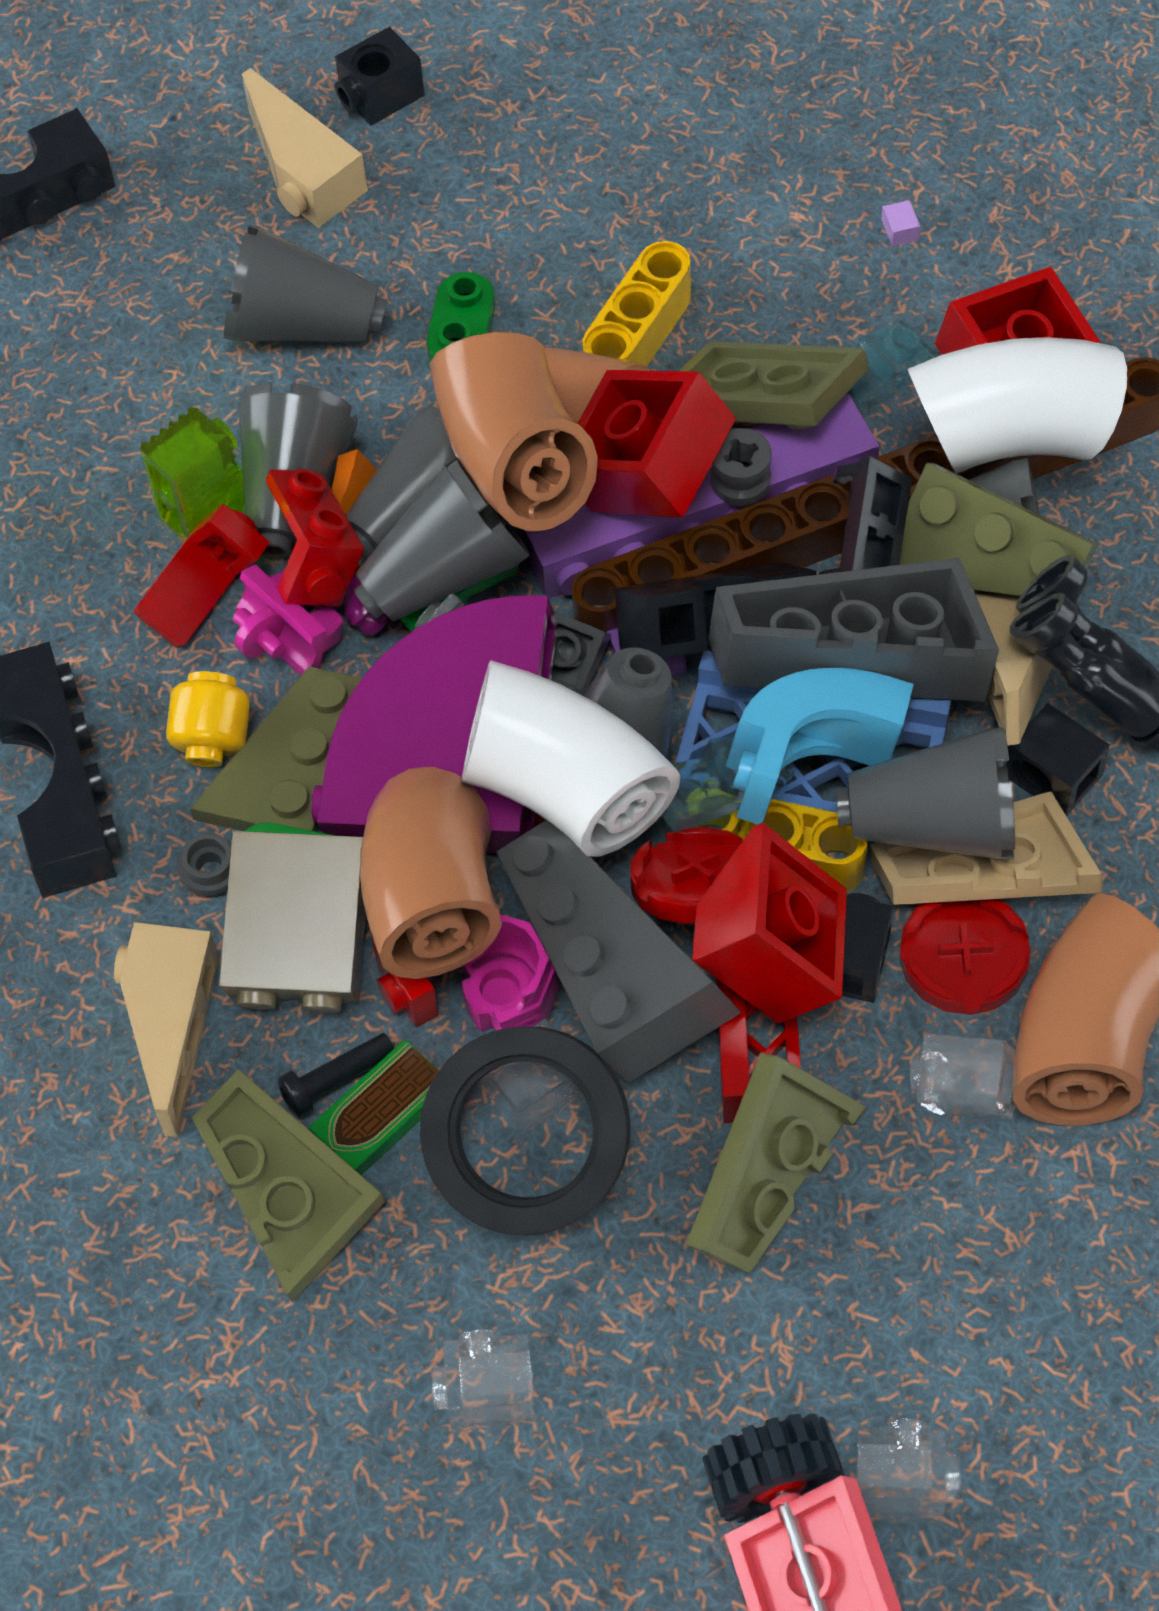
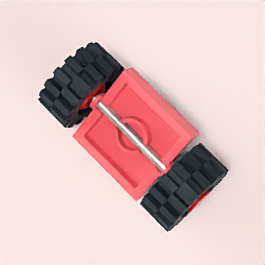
[702,1413,902,1611]

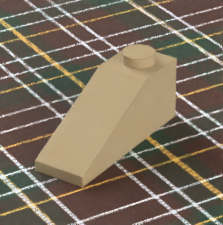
[242,68,368,228]
[973,589,1053,746]
[114,922,220,1137]

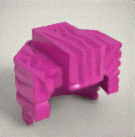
[462,914,559,1032]

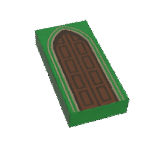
[308,1039,439,1175]

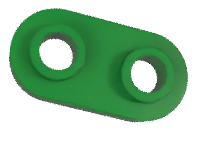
[426,272,495,362]

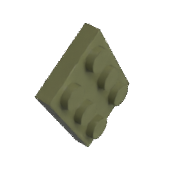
[679,341,868,430]

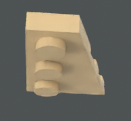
[870,791,1102,905]

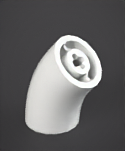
[908,337,1127,474]
[462,661,681,857]

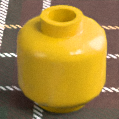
[166,671,250,768]

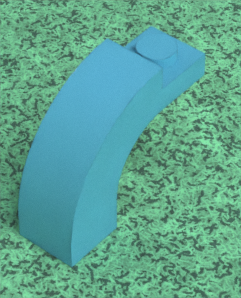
[725,668,914,825]

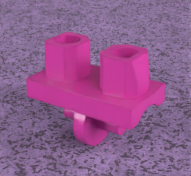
[233,564,343,676]

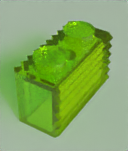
[140,408,244,541]

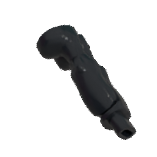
[1010,555,1159,748]

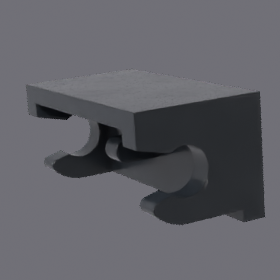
[818,456,912,575]

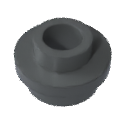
[177,833,232,896]

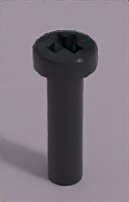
[278,1033,394,1118]

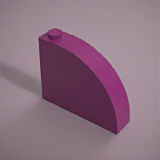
[311,595,558,853]

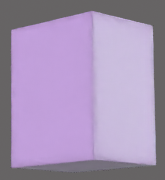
[881,200,920,246]

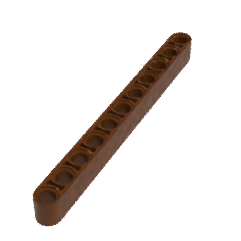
[571,357,1159,632]

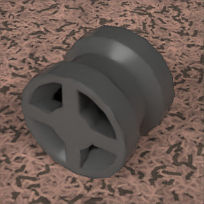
[710,428,772,506]

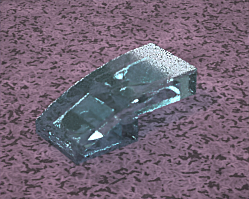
[662,734,794,832]

